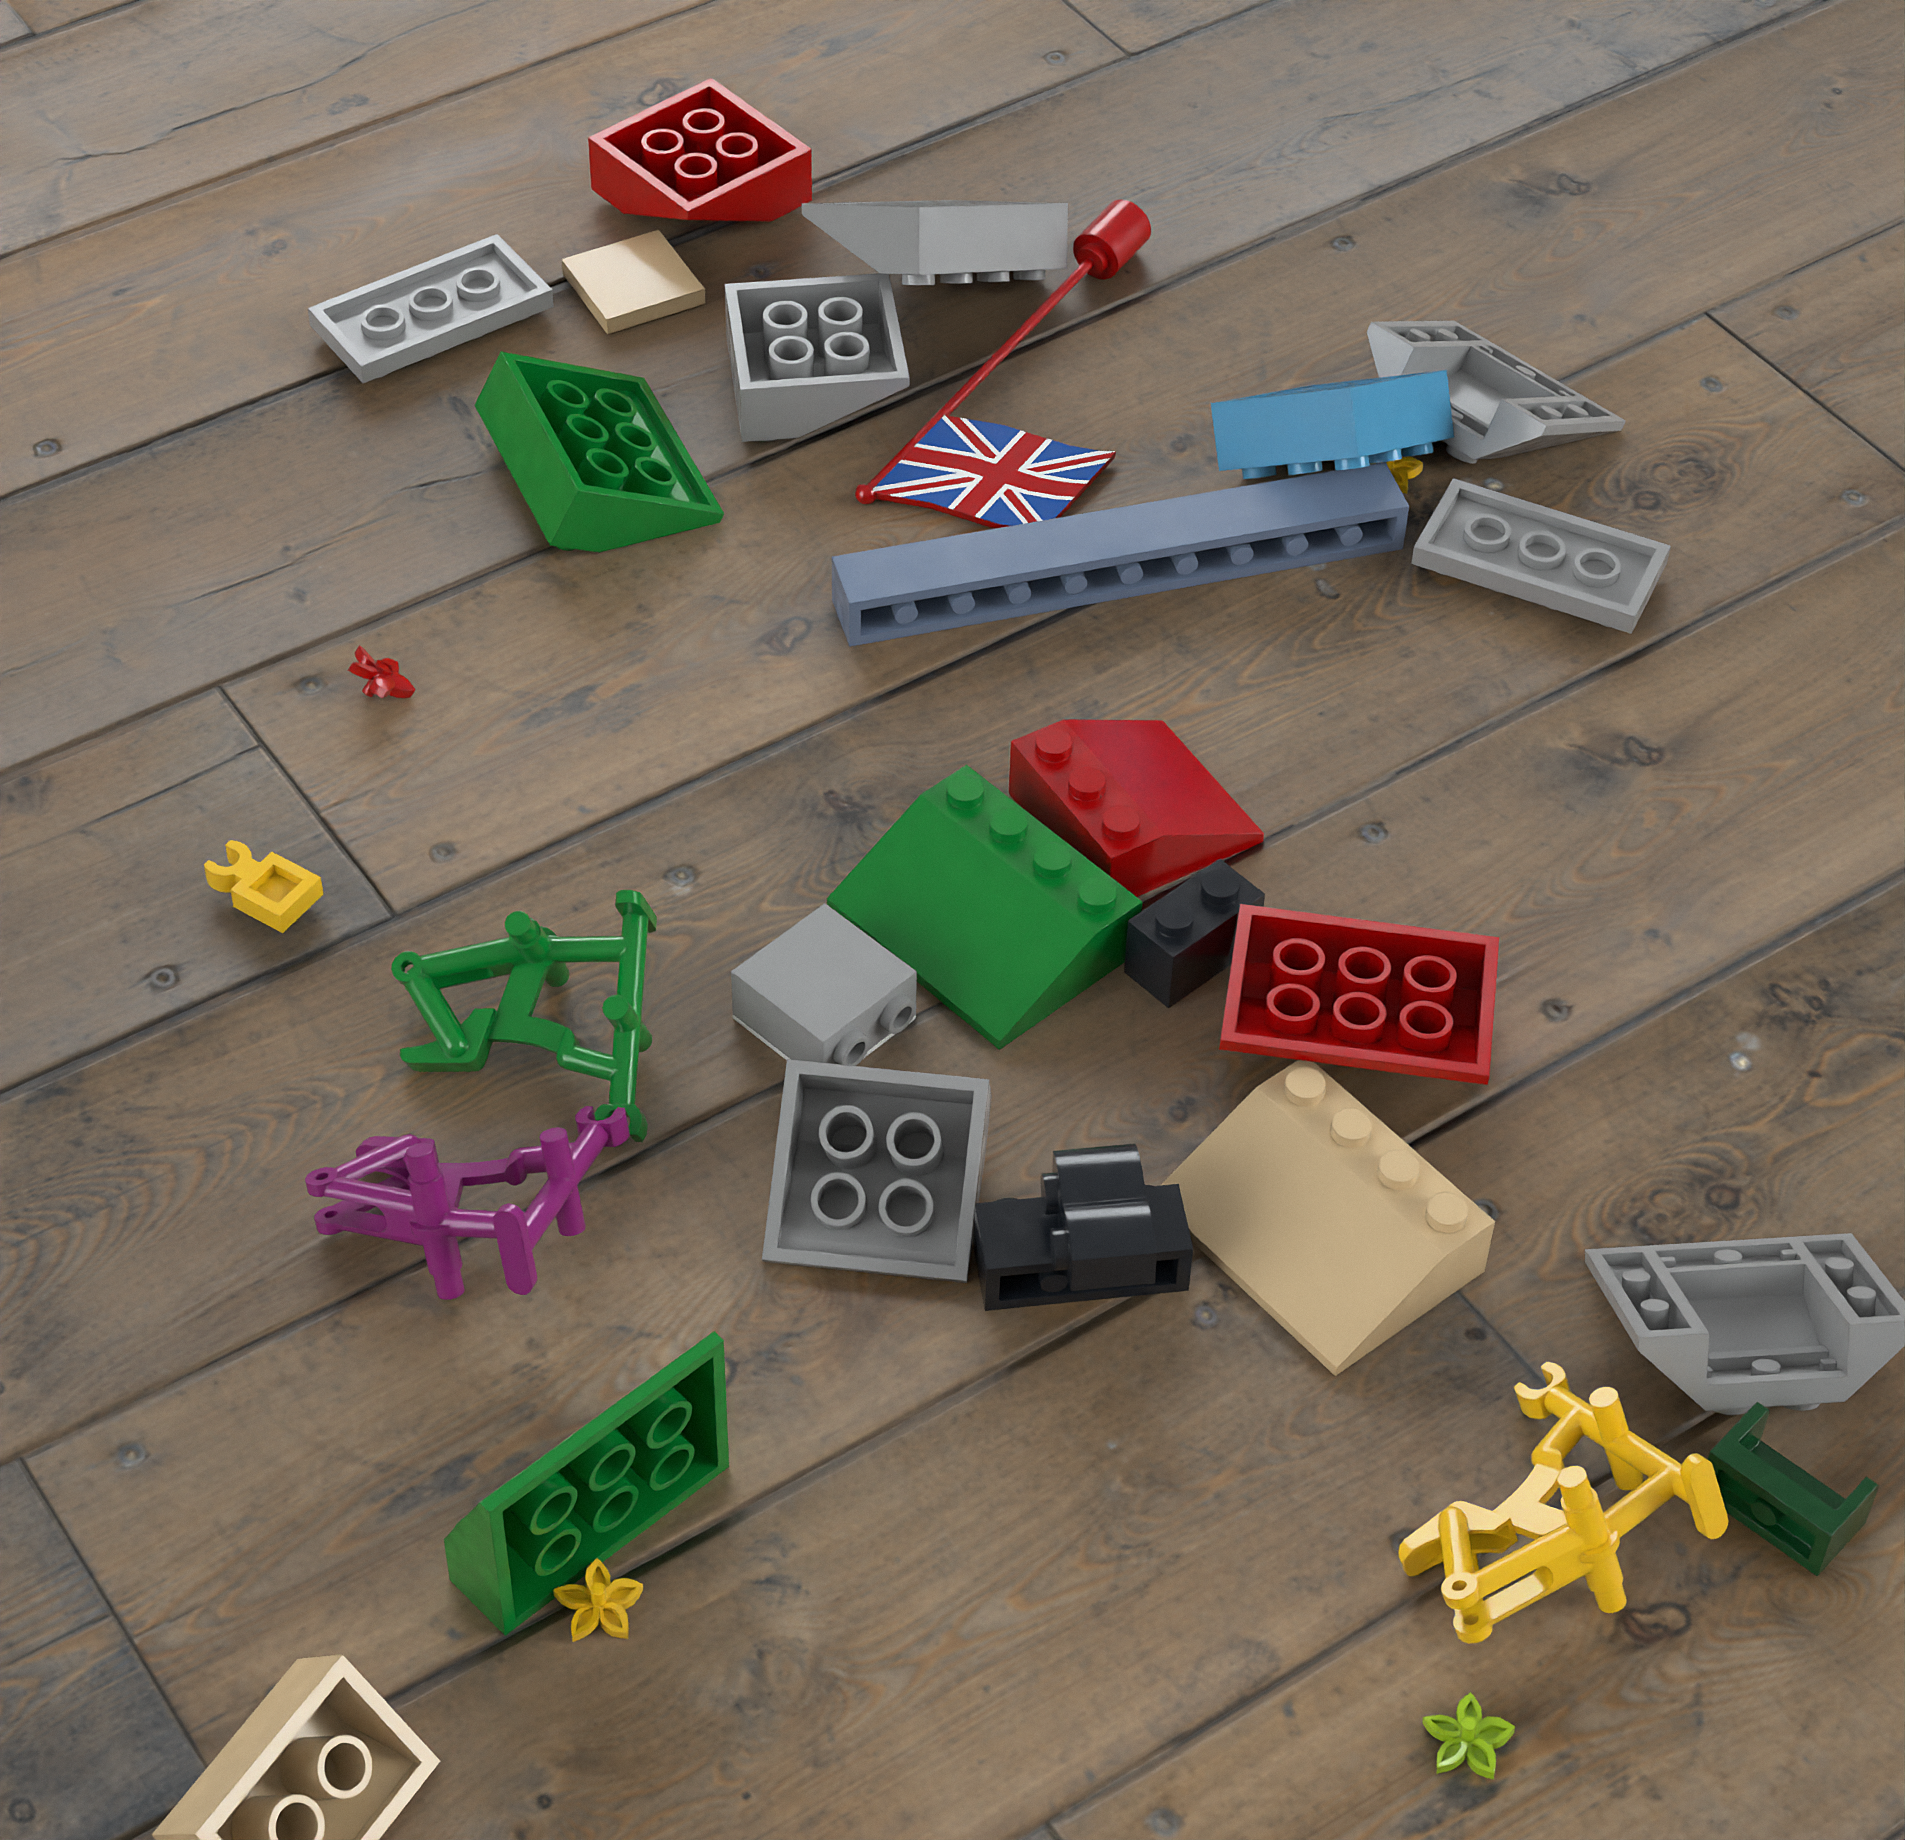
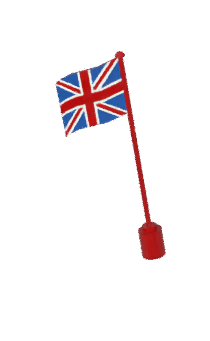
[855,199,1151,529]

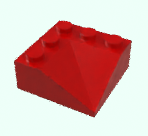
[588,78,812,221]

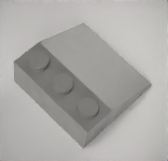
[762,1059,992,1283]

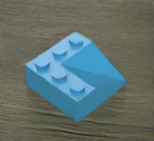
[1211,370,1454,479]

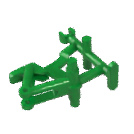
[391,890,657,1142]

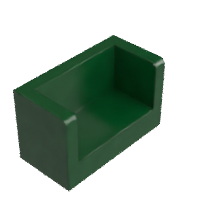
[1707,1402,1879,1577]

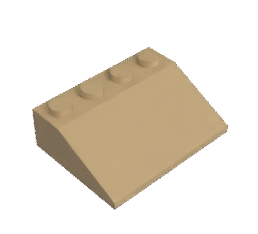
[1161,1060,1495,1376]

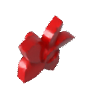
[347,645,416,699]

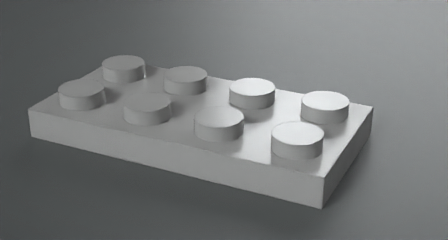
[308,234,554,383]
[1411,478,1671,634]

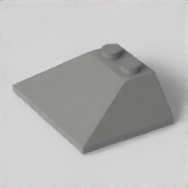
[1367,321,1626,463]
[1585,1233,1905,1415]

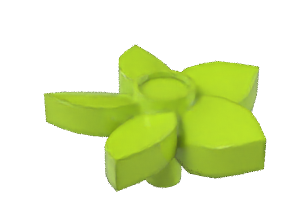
[1422,1692,1515,1780]

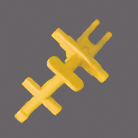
[1398,1362,1728,1644]

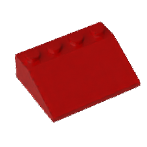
[1219,904,1499,1085]

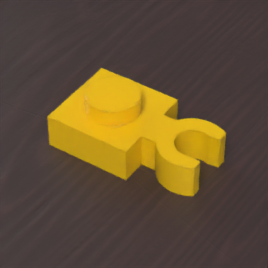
[204,840,324,933]

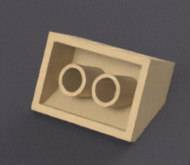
[152,1654,440,1840]

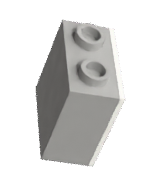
[731,903,917,1066]

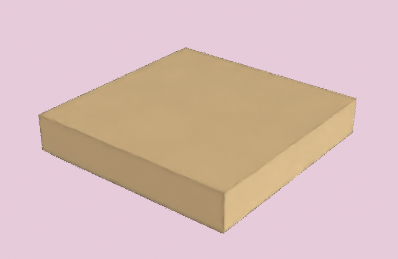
[562,230,705,334]

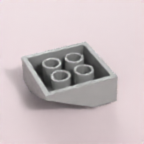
[725,273,910,442]

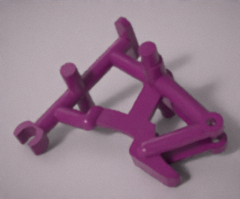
[305,1106,630,1300]

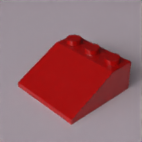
[1009,719,1264,897]

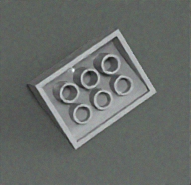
[802,200,1068,285]

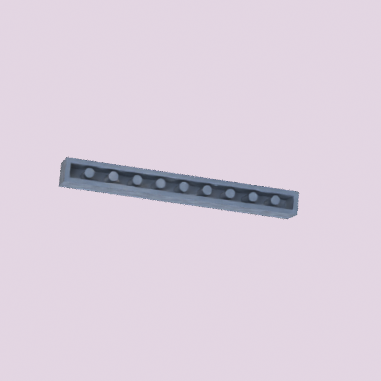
[832,462,1409,647]

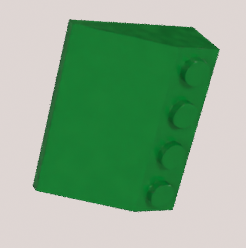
[474,351,724,553]
[827,765,1142,1050]
[444,1331,729,1636]

